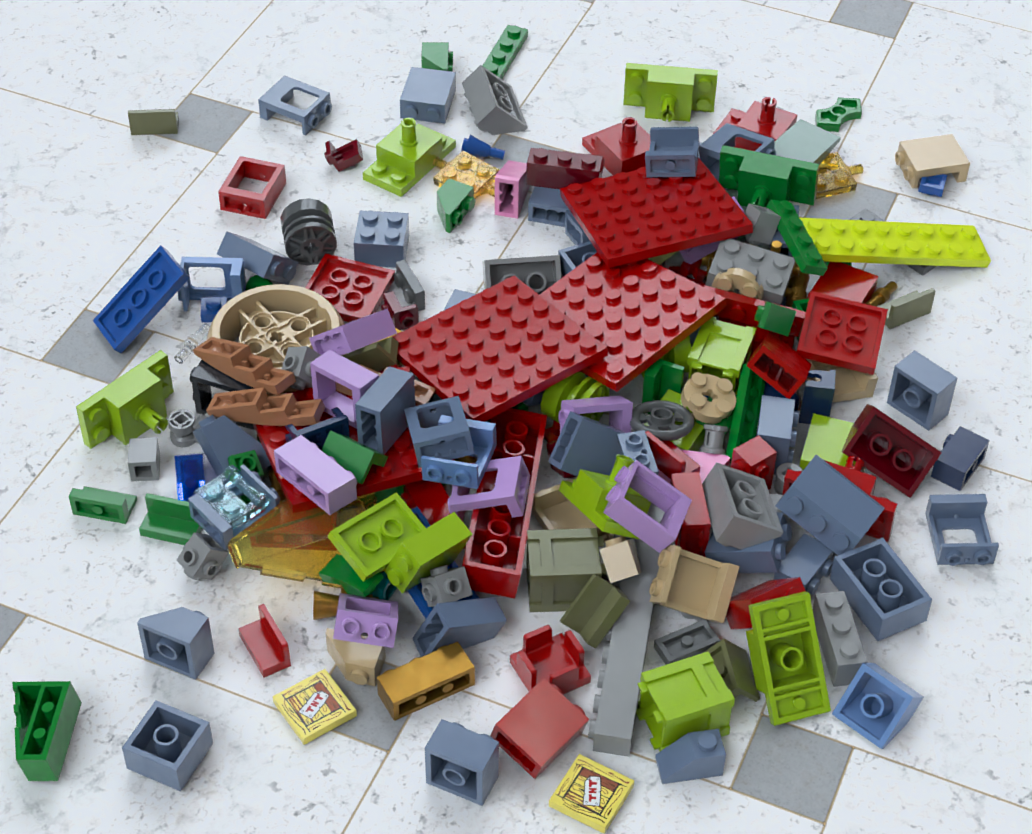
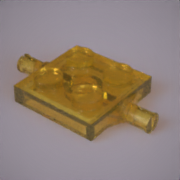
[433,151,500,199]
[816,152,863,199]

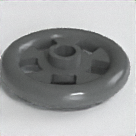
[630,400,694,441]

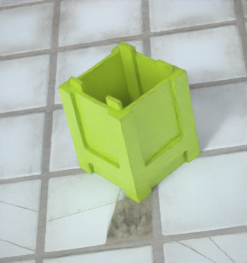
[687,317,757,395]
[636,651,735,751]

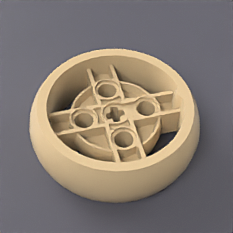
[207,284,347,396]

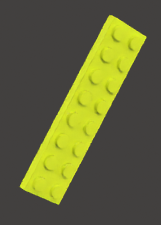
[799,218,991,268]

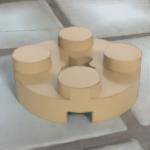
[711,268,764,300]
[681,372,736,424]

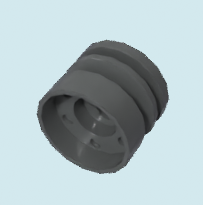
[280,198,337,266]

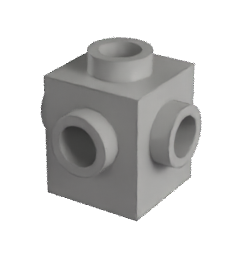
[282,346,321,390]
[177,532,230,580]
[420,565,473,607]

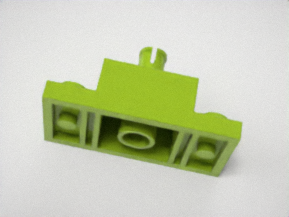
[623,63,718,122]
[363,118,456,197]
[76,350,174,449]
[559,454,651,540]
[746,591,831,726]

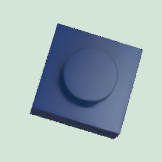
[918,174,947,197]
[200,297,227,323]

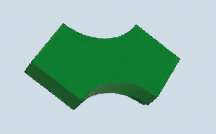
[815,97,862,132]

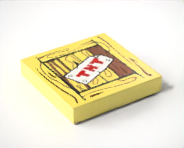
[272,669,357,745]
[549,754,634,834]

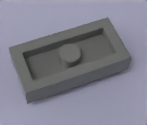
[393,259,425,311]
[654,619,721,665]

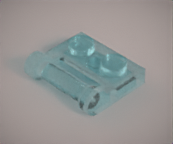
[194,465,270,529]

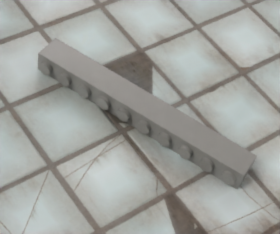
[588,503,665,757]

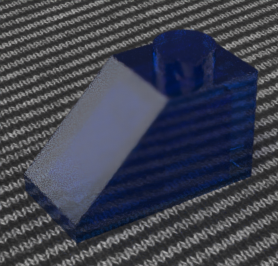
[174,452,207,502]

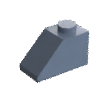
[655,729,726,784]

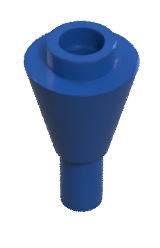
[461,135,505,160]

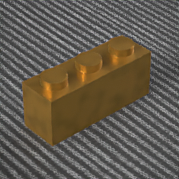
[377,641,475,721]

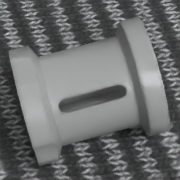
[700,424,728,454]

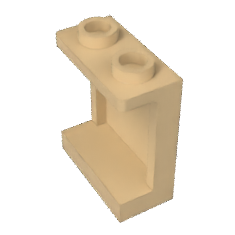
[895,134,970,188]
[803,359,878,403]
[532,478,614,543]
[649,545,740,623]

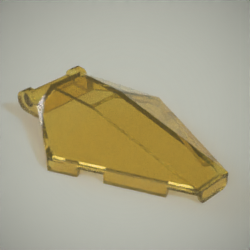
[228,493,377,588]

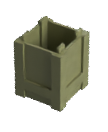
[526,528,607,613]

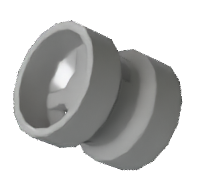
[168,409,196,448]

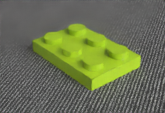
[328,492,426,582]

